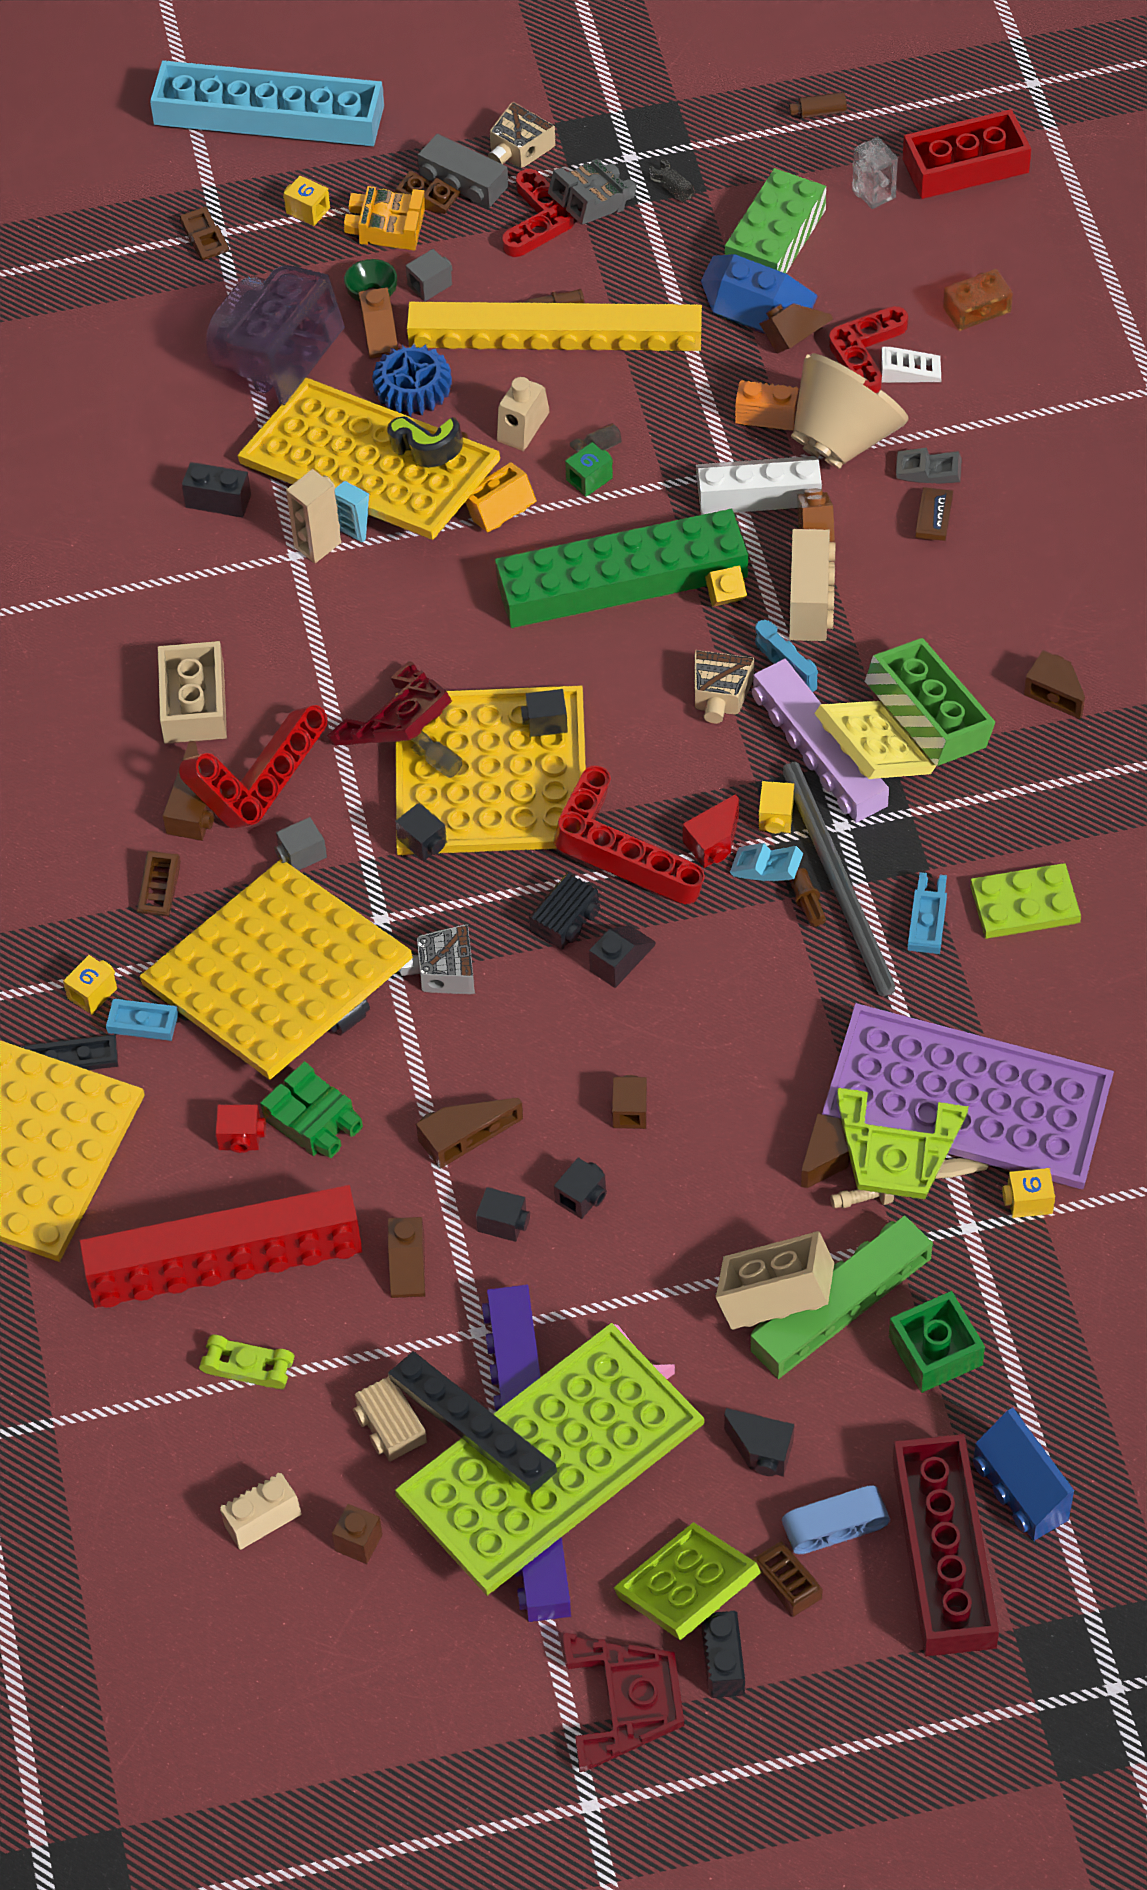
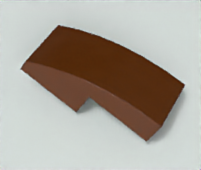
[395,170,460,214]

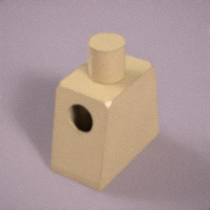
[497,377,549,451]

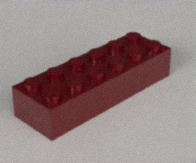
[893,1434,999,1657]

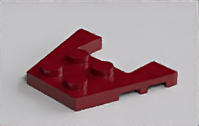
[327,661,452,746]
[563,1633,684,1772]

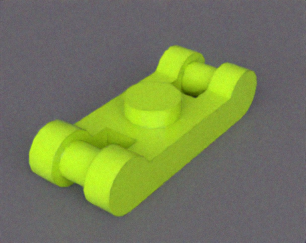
[199,1335,295,1389]

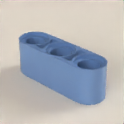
[781,1486,890,1554]

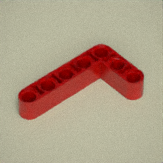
[179,705,328,829]
[553,765,705,904]

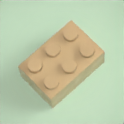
[789,529,836,641]
[158,641,227,744]
[716,1231,834,1329]

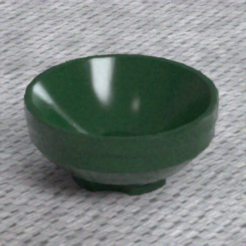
[344,259,397,302]

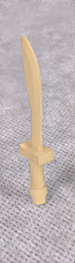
[830,1158,988,1209]

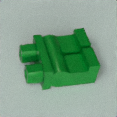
[260,1061,363,1158]

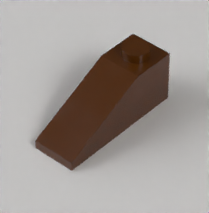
[163,740,214,841]
[416,1098,523,1169]

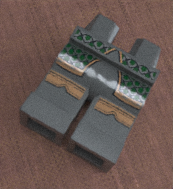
[548,159,637,225]

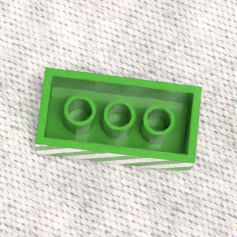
[725,168,826,273]
[865,638,995,766]

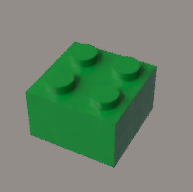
[889,1291,985,1393]

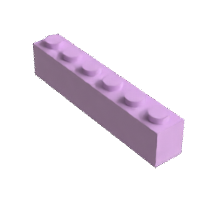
[752,659,889,823]

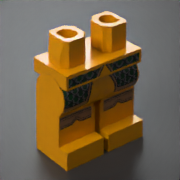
[344,186,425,251]

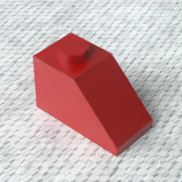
[683,794,739,868]

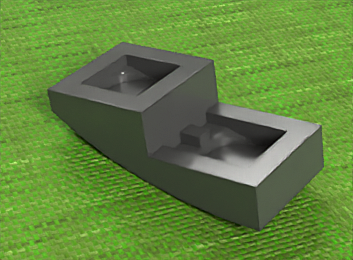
[896,448,962,484]

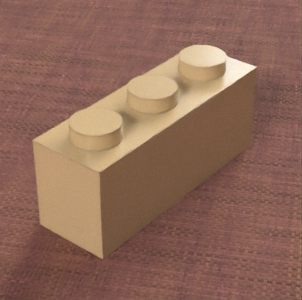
[286,469,341,563]

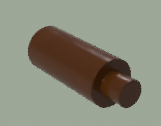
[789,92,847,119]

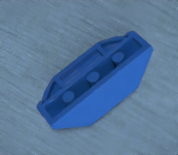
[701,254,818,334]

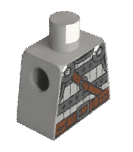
[400,925,475,994]

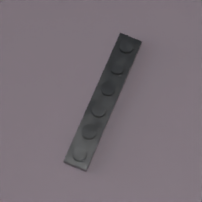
[388,1351,558,1494]

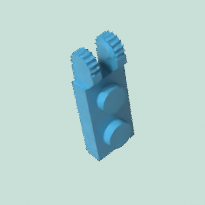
[755,620,818,692]
[908,873,947,954]

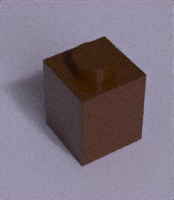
[612,1075,647,1129]
[332,1504,383,1564]

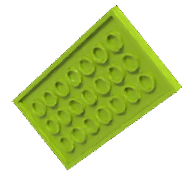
[395,1323,704,1596]

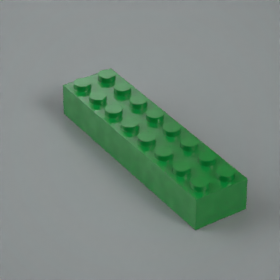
[495,508,748,628]

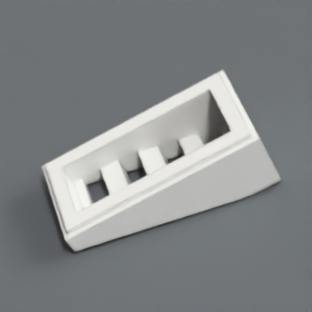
[881,347,941,383]

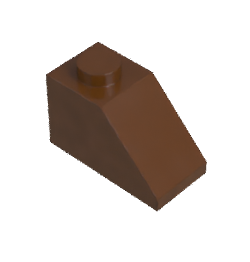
[759,303,833,354]
[1024,650,1085,719]
[801,1114,850,1188]
[388,1217,425,1298]

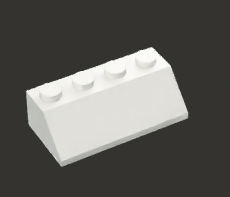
[696,456,822,515]

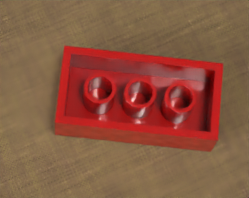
[903,109,1032,199]

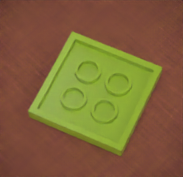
[614,1522,761,1640]

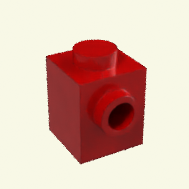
[216,1105,266,1153]

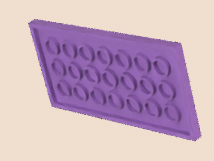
[822,1003,1114,1190]

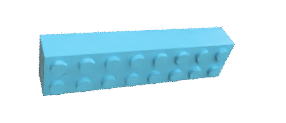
[150,61,384,146]

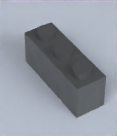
[418,134,509,208]

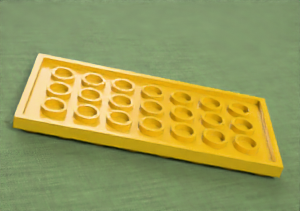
[237,378,500,540]

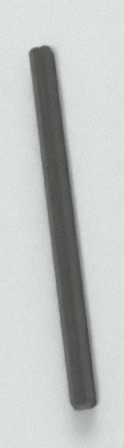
[783,762,895,997]

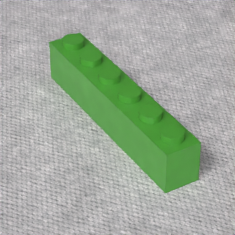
[751,1215,933,1379]

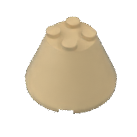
[791,353,909,469]

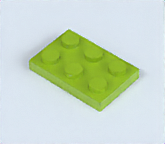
[970,863,1081,939]

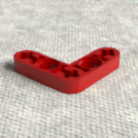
[502,169,575,257]
[829,306,908,393]

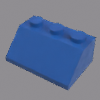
[973,1407,1074,1541]

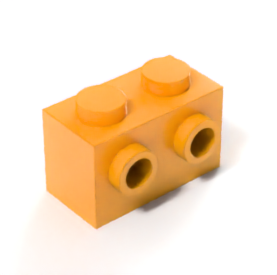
[465,462,537,533]

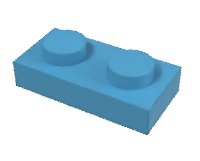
[106,999,178,1041]

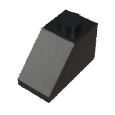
[589,925,656,988]
[724,1408,795,1477]

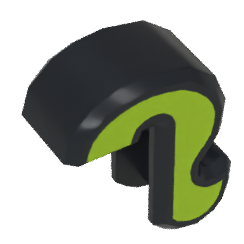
[387,416,463,468]

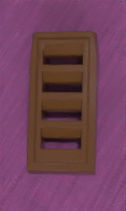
[137,851,181,917]
[752,1541,823,1617]

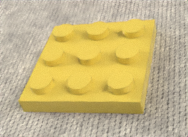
[814,701,936,779]

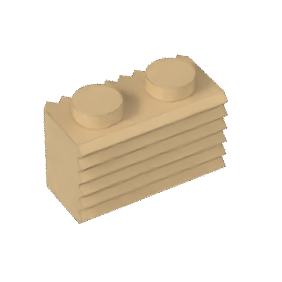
[353,1376,427,1461]
[220,1473,301,1550]

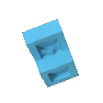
[730,843,803,881]

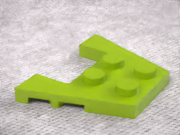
[836,1088,969,1199]

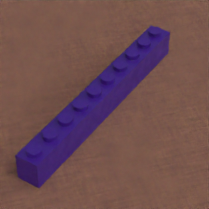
[482,1285,571,1622]

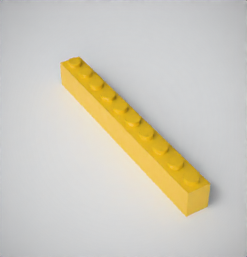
[407,302,702,351]

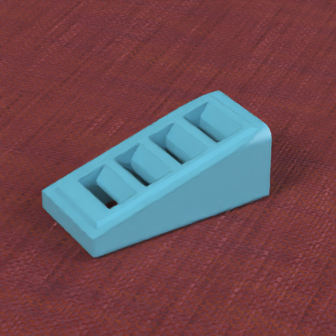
[335,481,369,542]

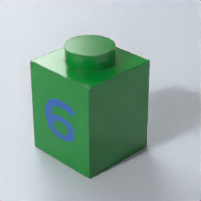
[565,442,613,497]

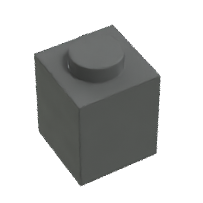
[406,249,453,301]
[274,817,327,871]

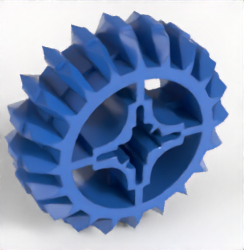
[372,343,452,417]

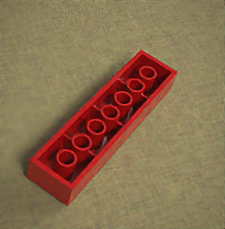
[80,1185,363,1308]

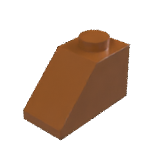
[359,287,398,359]

